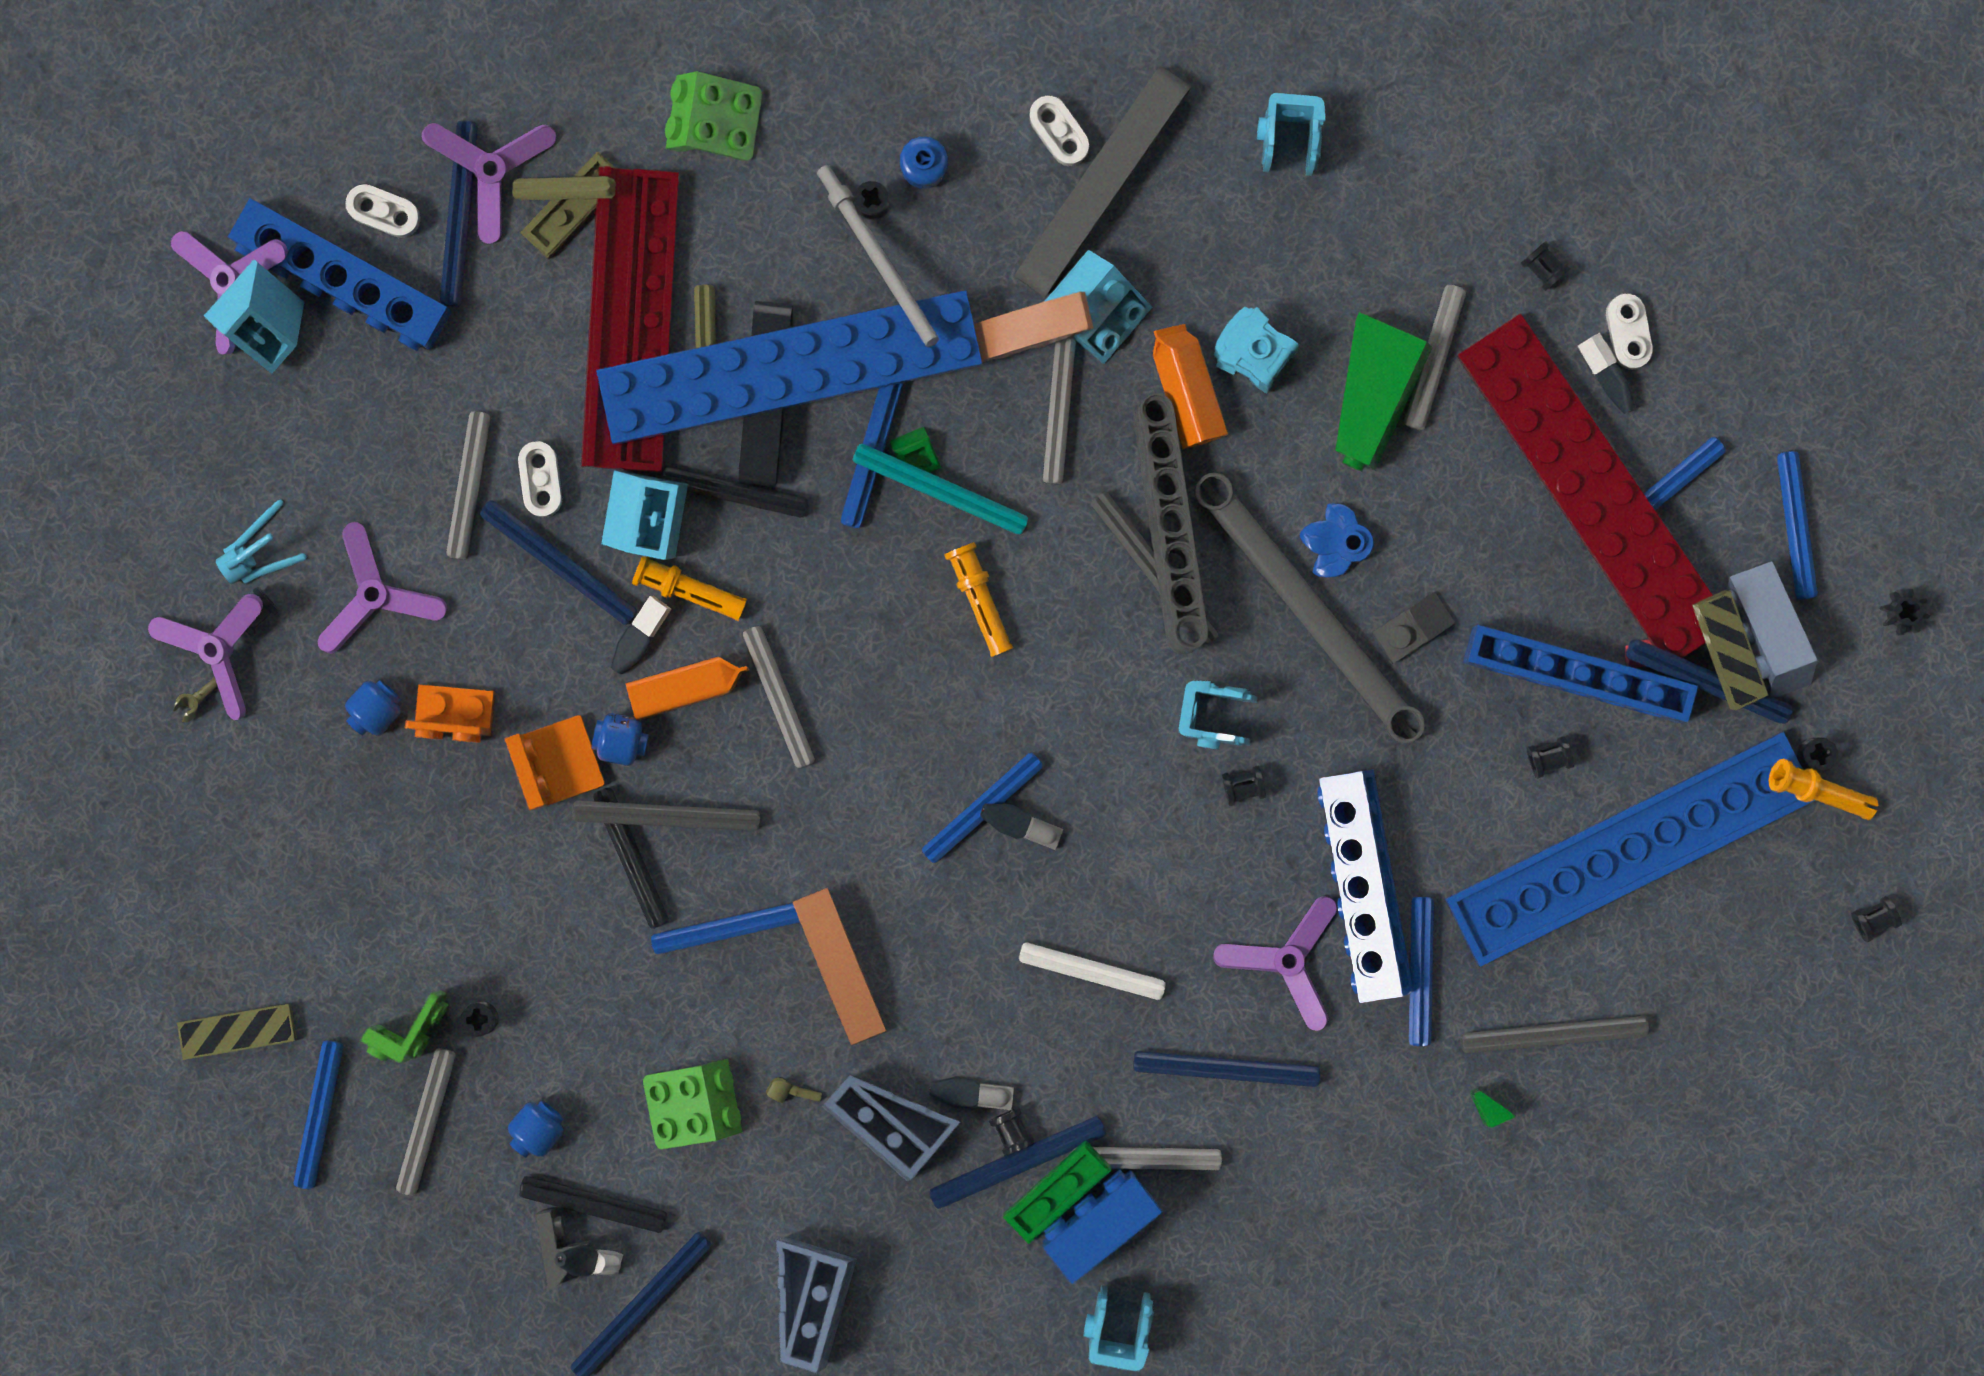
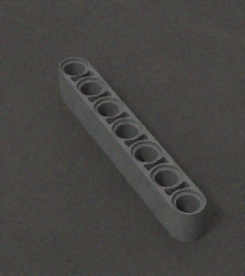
[1014,65,1192,298]
[1133,393,1208,655]

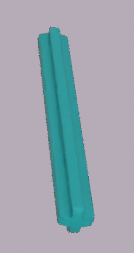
[853,444,1028,534]

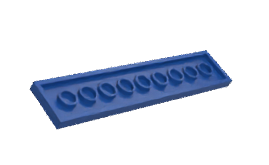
[596,290,982,445]
[1445,732,1815,967]

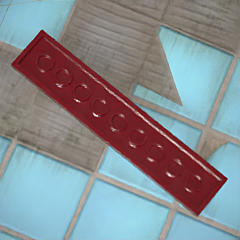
[1457,313,1713,658]

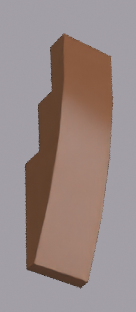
[974,291,1093,363]
[792,888,887,1045]

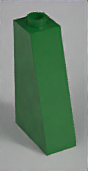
[1335,312,1433,472]

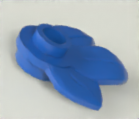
[1299,503,1374,578]

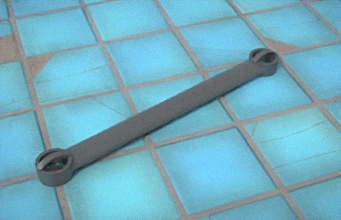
[1194,473,1425,744]

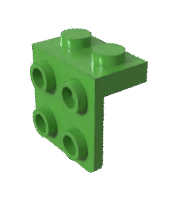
[665,71,762,161]
[361,990,449,1063]
[643,1059,743,1149]

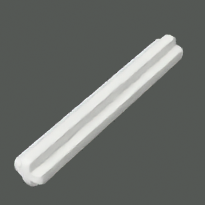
[1019,943,1166,1000]

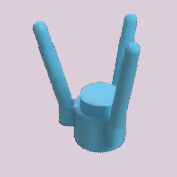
[216,500,307,584]

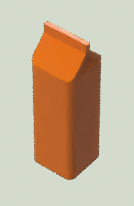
[1153,324,1228,450]
[626,657,749,720]

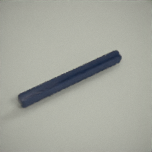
[440,121,478,306]
[480,500,637,625]
[1626,639,1793,724]
[1133,1051,1320,1087]
[929,1116,1106,1209]
[570,1232,711,1376]

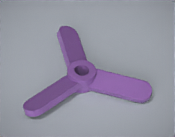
[422,123,556,244]
[171,231,288,355]
[318,522,447,654]
[148,594,263,720]
[1213,896,1337,1031]

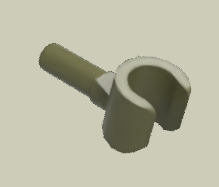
[173,677,218,723]
[766,1077,822,1103]

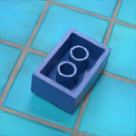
[1042,1169,1162,1284]

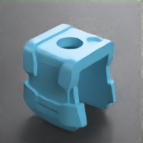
[1257,93,1325,176]
[1214,307,1299,393]
[1179,681,1258,750]
[1083,1285,1154,1371]

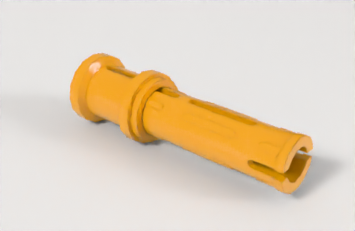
[944,542,1013,657]
[632,556,747,621]
[1768,759,1878,820]

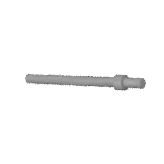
[817,165,939,347]

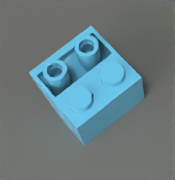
[1044,250,1152,364]
[204,259,304,374]
[601,470,688,560]

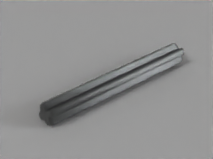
[1091,492,1218,647]
[572,801,760,831]
[1461,1016,1649,1053]

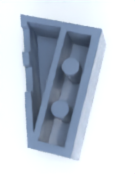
[1727,561,1818,698]
[822,1076,960,1181]
[776,1237,857,1373]

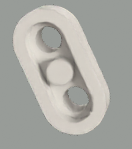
[1030,96,1089,166]
[346,184,420,238]
[1606,294,1652,369]
[518,441,562,517]

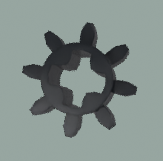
[1880,589,1930,636]

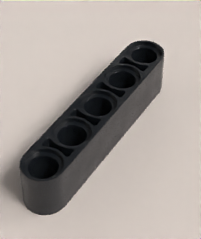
[739,301,793,487]

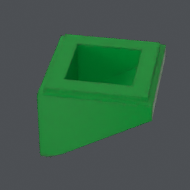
[890,427,941,473]
[1470,1089,1516,1128]

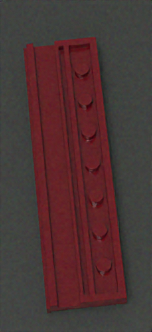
[581,166,679,472]

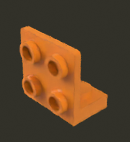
[405,684,495,743]
[504,715,605,810]

